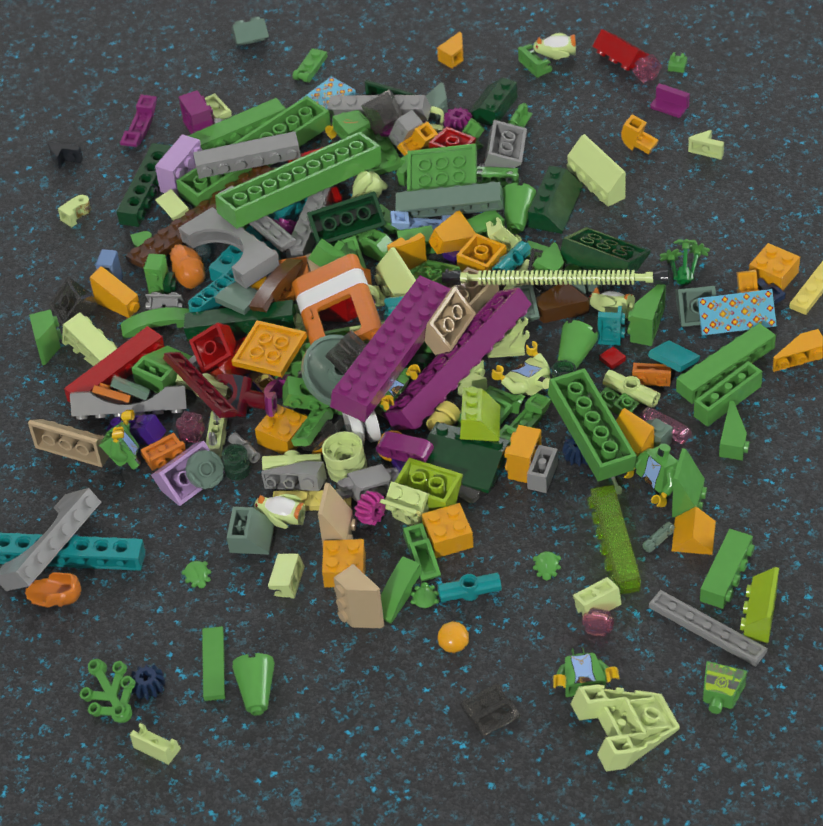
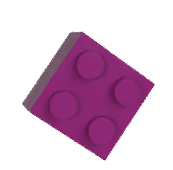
[179,90,215,134]

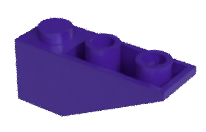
[106,414,166,445]

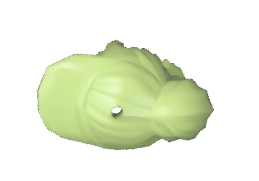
[350,171,388,199]

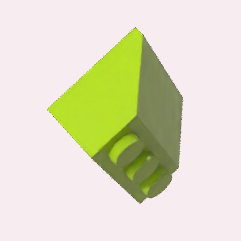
[460,387,500,441]
[395,458,463,512]
[740,567,779,643]

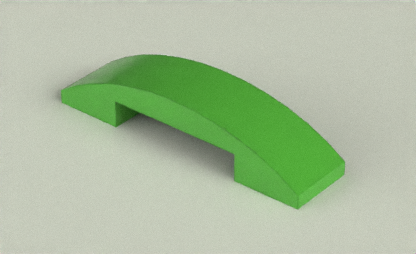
[121,307,189,339]
[500,393,551,444]

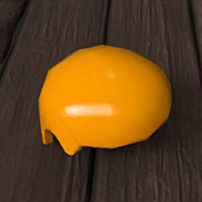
[437,621,469,653]

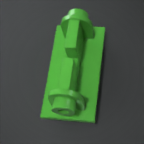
[508,103,533,128]

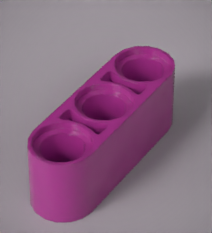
[376,431,434,463]

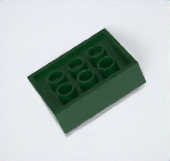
[560,227,651,283]
[426,422,510,493]

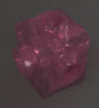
[632,54,663,83]
[176,411,205,443]

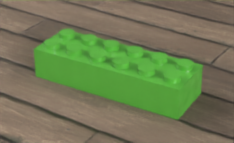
[548,368,636,482]

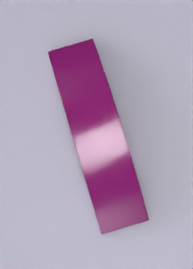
[120,95,157,147]
[264,374,290,417]

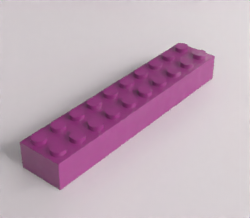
[330,275,451,422]
[381,287,532,431]

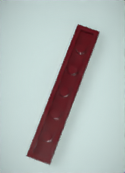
[163,352,237,418]

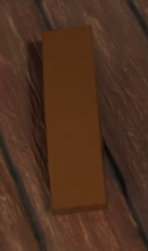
[249,258,303,312]

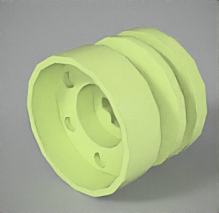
[322,431,368,483]

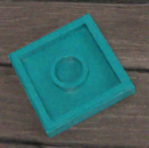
[648,340,700,372]

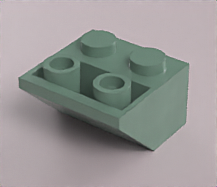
[231,17,269,46]
[227,507,274,555]

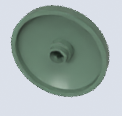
[301,335,364,406]

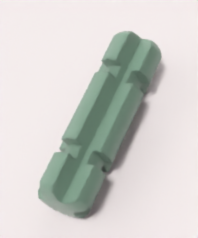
[643,522,675,553]

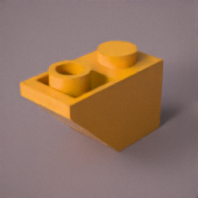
[437,32,463,68]

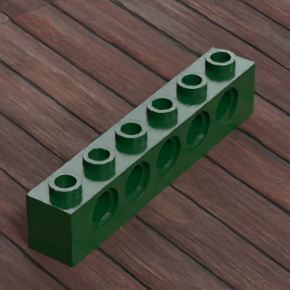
[116,143,171,227]

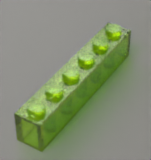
[587,485,641,594]

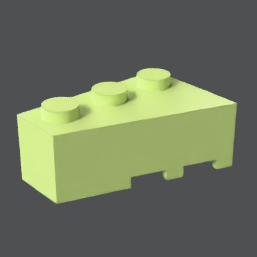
[62,313,117,366]

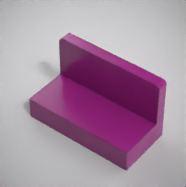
[650,83,690,118]

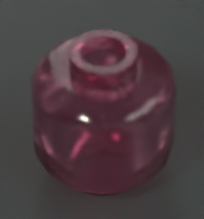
[582,608,614,637]

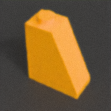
[428,211,475,254]
[89,266,140,318]

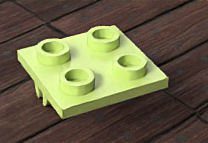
[487,317,530,358]

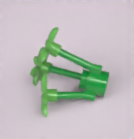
[660,239,710,285]

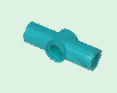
[492,241,531,274]
[437,572,502,602]

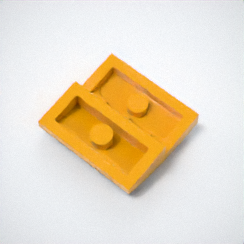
[387,233,427,270]

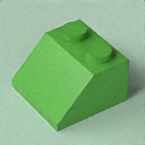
[29,309,62,365]

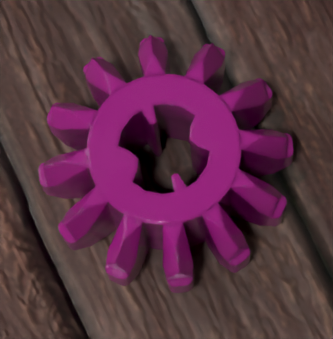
[444,107,472,132]

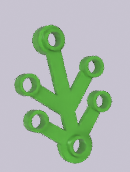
[80,659,136,723]

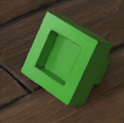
[668,52,687,73]

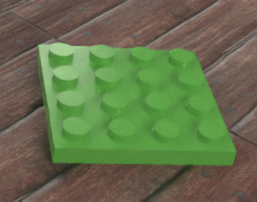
[407,144,477,191]

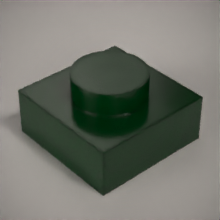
[163,272,178,294]

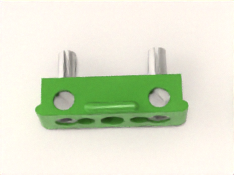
[477,164,519,186]

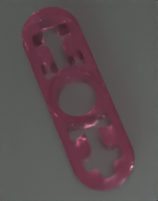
[639,407,692,444]

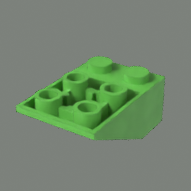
[132,346,192,393]

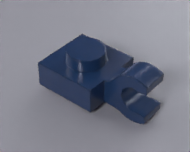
[757,278,786,305]

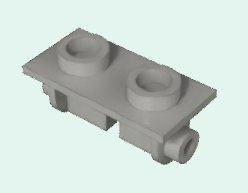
[145,292,185,310]

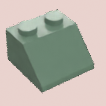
[675,286,716,327]

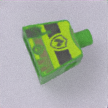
[703,661,747,714]

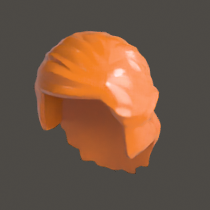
[169,244,205,289]
[25,572,81,607]

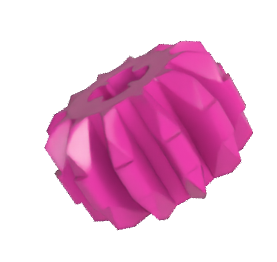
[354,491,386,525]

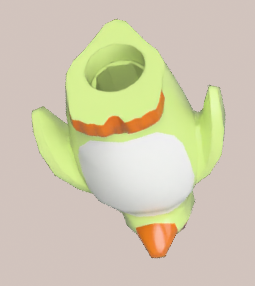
[533,33,576,60]
[588,287,635,319]
[254,494,305,529]

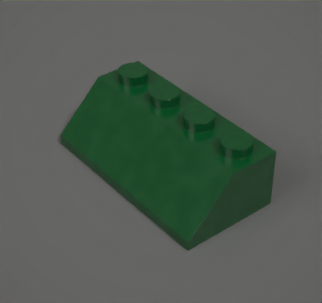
[528,166,583,234]
[307,191,386,244]

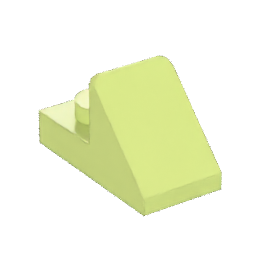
[688,130,724,159]
[458,360,487,396]

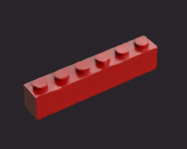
[64,326,165,403]

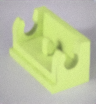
[156,189,189,221]
[486,217,522,253]
[268,554,305,598]
[573,577,621,623]
[130,723,181,765]

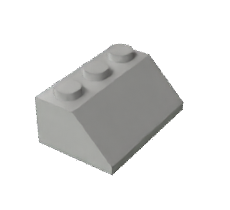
[484,120,527,168]

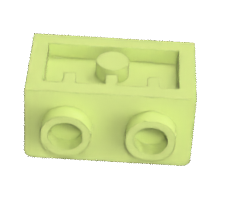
[380,481,429,518]

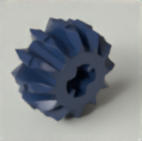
[562,435,588,467]
[129,663,165,700]

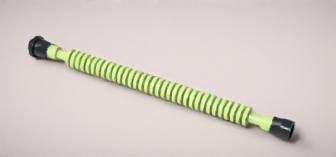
[442,269,669,287]

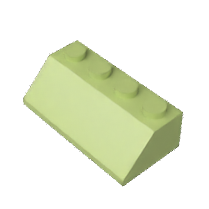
[567,134,626,207]
[374,247,416,298]

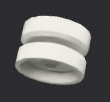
[342,411,381,445]

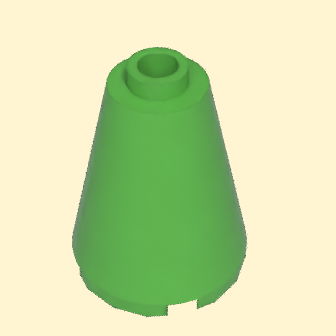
[503,183,536,234]
[557,320,599,374]
[233,653,275,715]

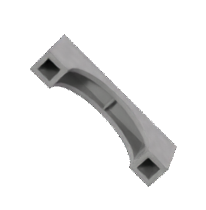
[179,207,279,288]
[0,488,101,591]

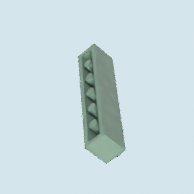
[395,182,503,218]

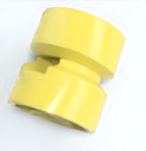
[426,401,461,431]

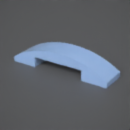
[390,211,451,231]

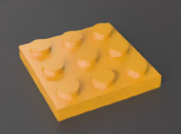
[231,320,307,378]

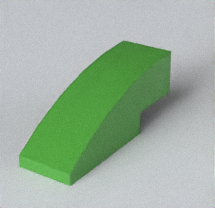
[403,523,441,582]
[381,556,422,623]

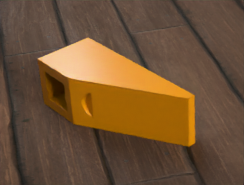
[772,329,823,372]

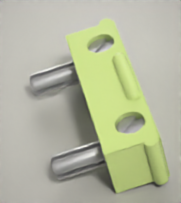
[206,411,227,458]

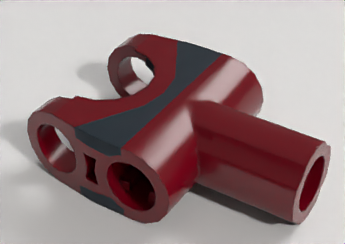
[216,374,265,417]

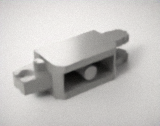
[336,464,400,501]

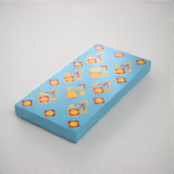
[297,76,356,109]
[697,289,776,335]

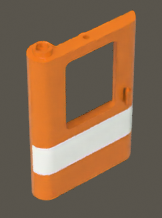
[292,254,382,345]

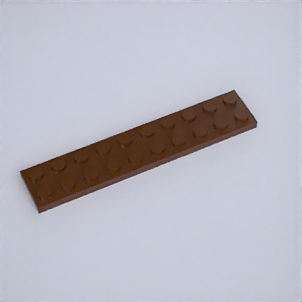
[125,165,274,269]

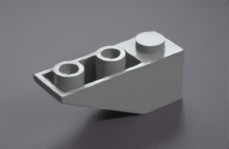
[261,461,327,491]

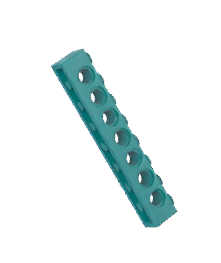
[209,197,308,281]
[0,532,146,571]

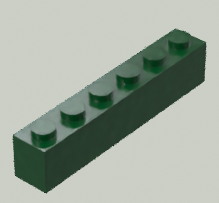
[183,300,296,341]

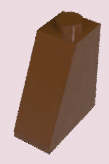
[535,281,589,323]

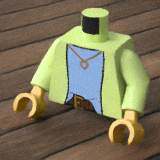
[492,341,551,396]

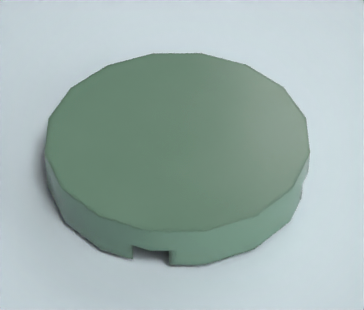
[185,450,224,489]

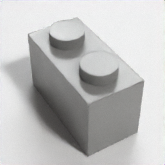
[388,110,423,147]
[527,445,558,493]

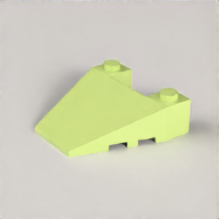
[571,685,680,771]

